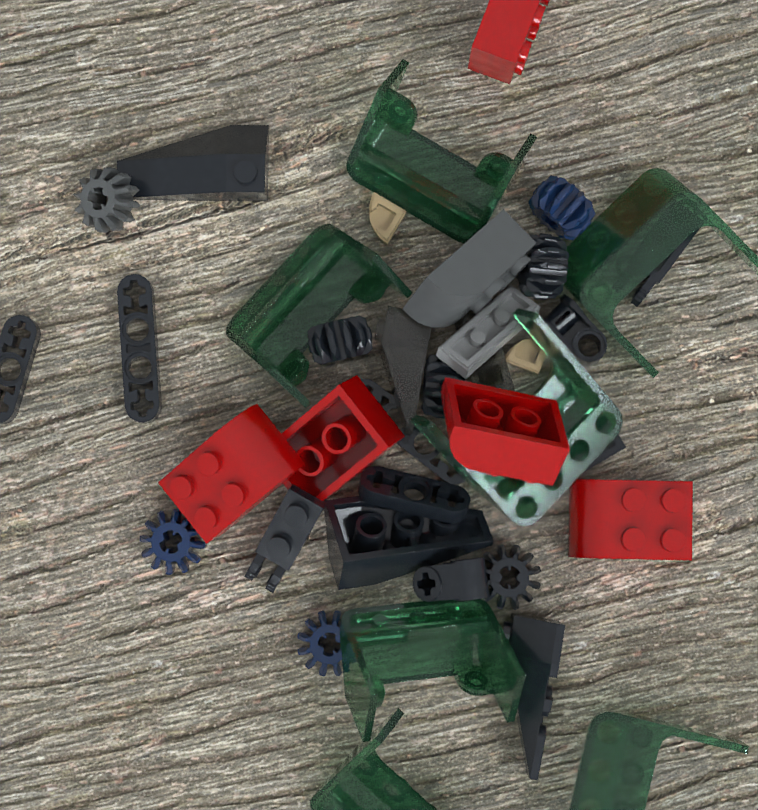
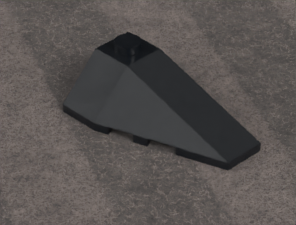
[117,125,269,202]
[324,496,494,590]

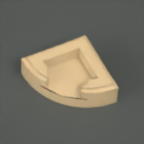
[369,192,407,246]
[502,336,552,375]

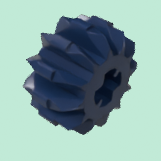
[528,175,596,241]
[140,509,207,575]
[297,610,363,676]

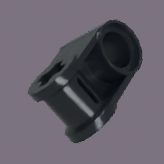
[536,294,607,367]
[412,557,489,602]

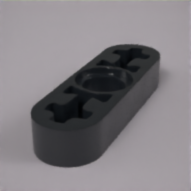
[0,315,41,424]
[358,466,471,524]

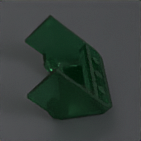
[346,59,537,244]
[226,224,413,408]
[340,599,526,742]

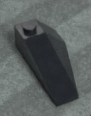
[500,613,565,780]

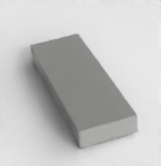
[436,285,540,379]

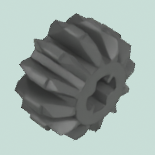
[73,167,141,233]

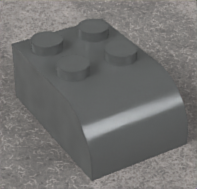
[403,209,536,328]

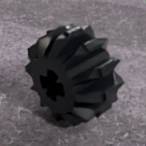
[517,233,569,300]
[307,316,373,365]
[421,354,465,419]
[483,544,541,610]

